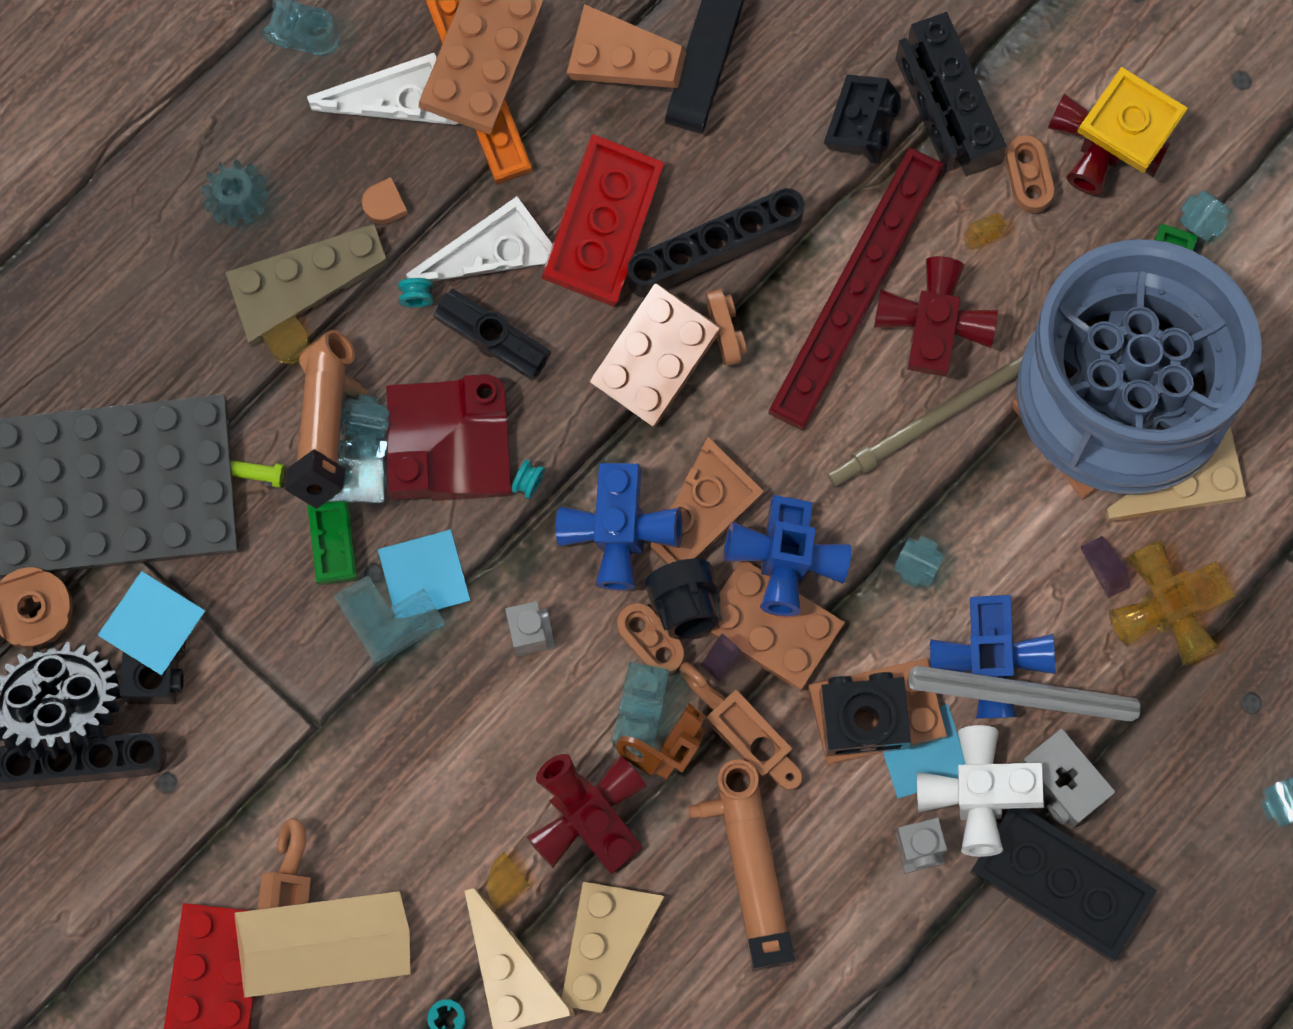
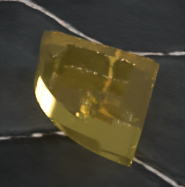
[488,852,530,911]

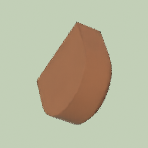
[362,177,408,224]

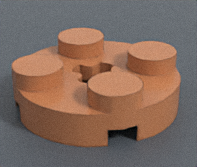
[0,567,73,649]

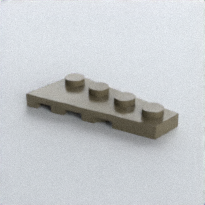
[225,224,388,347]

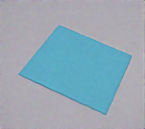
[378,529,470,621]
[98,571,205,675]
[883,704,965,799]

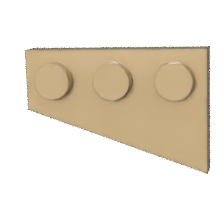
[562,882,665,1014]

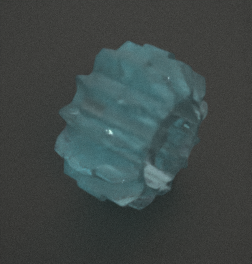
[201,159,269,228]

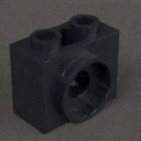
[819,672,911,757]

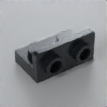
[824,75,901,164]

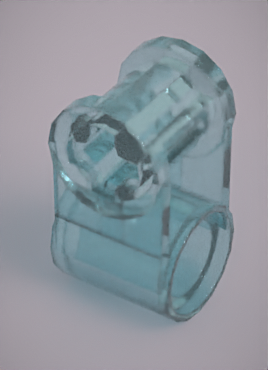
[261,0,340,56]

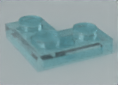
[334,576,446,666]

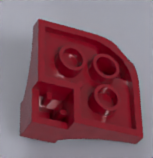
[386,374,512,501]

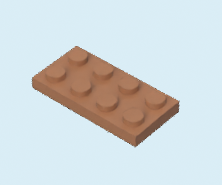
[418,0,544,135]

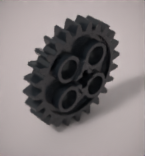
[0,642,121,760]

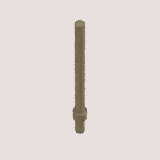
[827,355,1023,487]

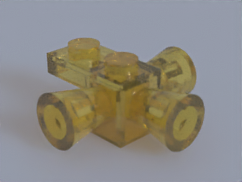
[1109,540,1235,666]

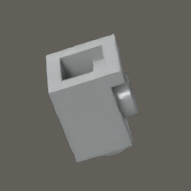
[505,601,555,657]
[894,818,947,874]

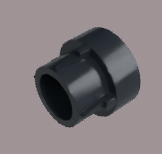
[645,558,722,639]

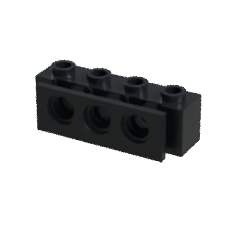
[896,12,1007,177]

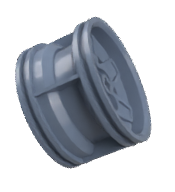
[1016,239,1262,495]

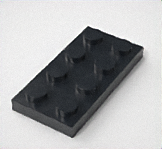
[970,808,1157,962]

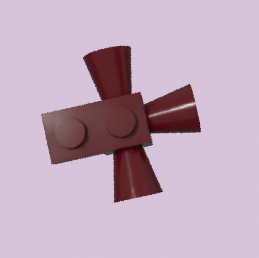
[1047,93,1170,195]
[874,256,998,377]
[526,754,647,874]

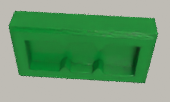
[307,500,358,585]

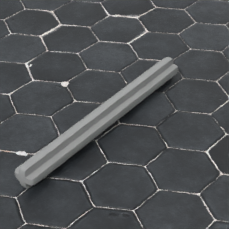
[908,666,1140,722]

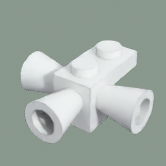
[917,725,1044,857]

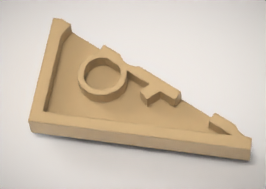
[1105,426,1246,522]
[464,888,575,1029]

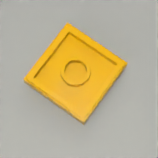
[1078,67,1188,174]

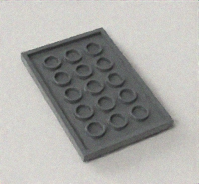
[0,394,239,578]

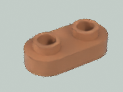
[1005,135,1054,213]
[705,288,747,366]
[617,603,684,676]

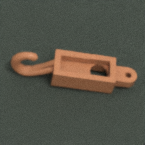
[679,662,802,791]
[257,818,311,910]

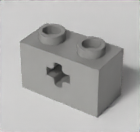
[1021,728,1115,828]

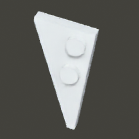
[307,53,458,125]
[406,196,552,282]

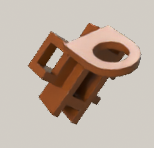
[616,703,705,779]

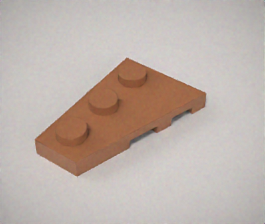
[567,4,686,88]
[650,437,764,564]

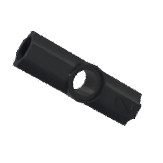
[433,288,551,381]

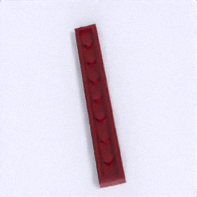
[768,147,944,431]

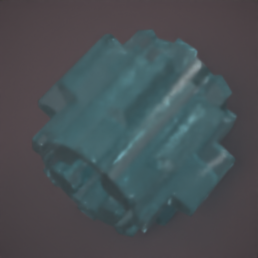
[1179,190,1231,241]
[340,394,389,446]
[893,536,945,589]
[1261,777,1293,828]

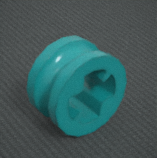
[398,278,434,308]
[511,459,545,500]
[427,999,466,1029]

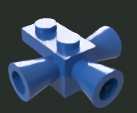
[556,463,682,591]
[724,495,851,617]
[930,595,1056,719]

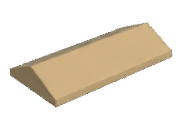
[234,891,410,998]

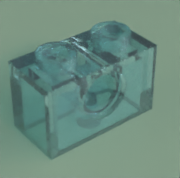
[329,437,388,503]
[612,662,669,756]

